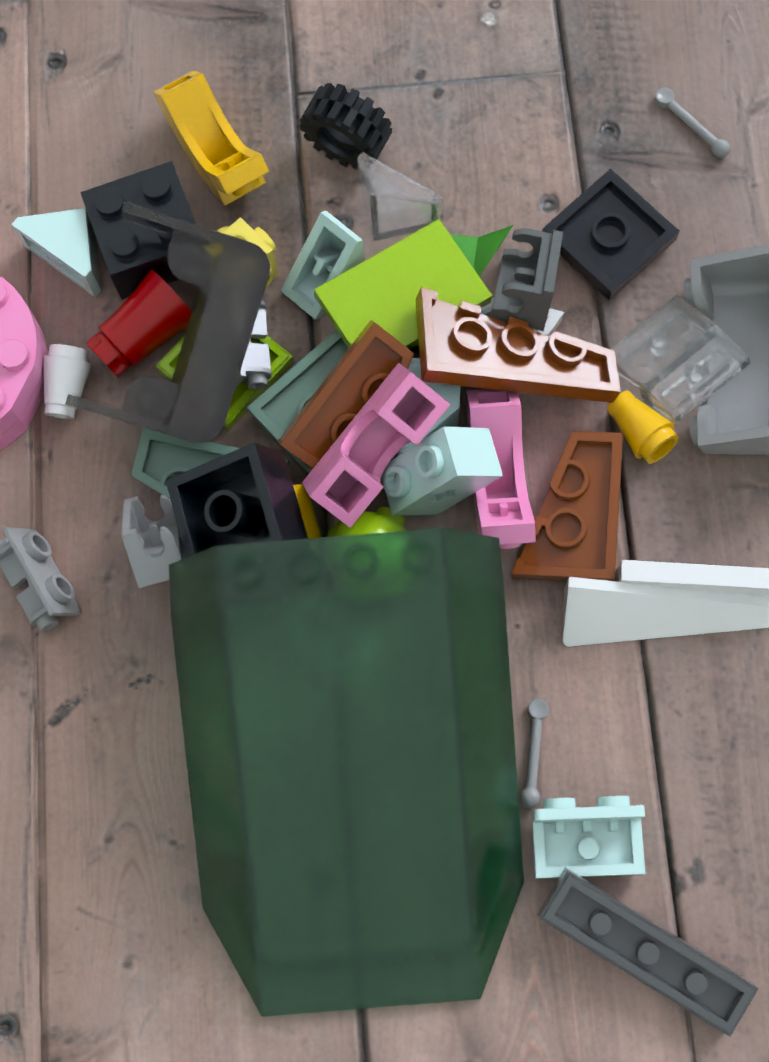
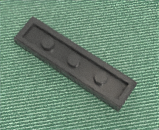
[537,867,758,1037]

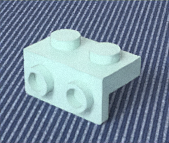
[531,796,645,879]

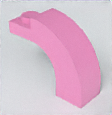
[466,389,536,549]

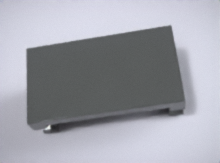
[490,228,563,331]

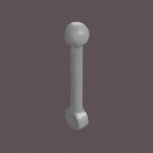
[655,87,730,158]
[520,698,549,808]

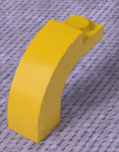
[152,70,270,206]

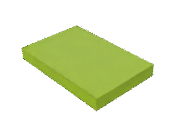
[314,219,492,350]

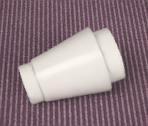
[43,344,92,419]

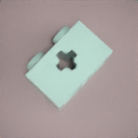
[381,426,503,516]

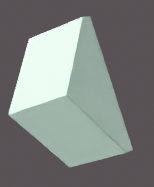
[11,208,101,298]
[280,211,365,320]

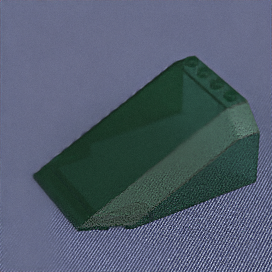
[169,528,524,1017]

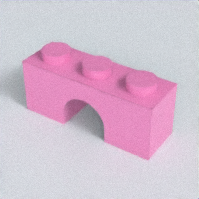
[302,363,451,528]

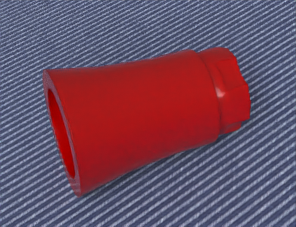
[86,269,198,378]

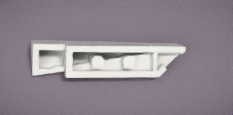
[562,560,769,647]

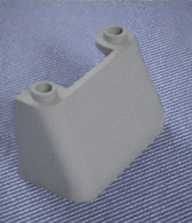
[684,244,769,455]

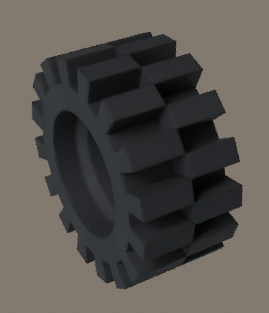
[299,83,392,170]

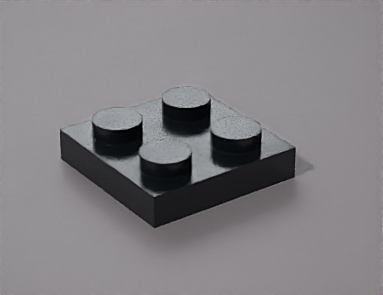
[542,168,680,300]

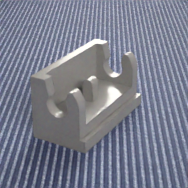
[121,495,190,588]

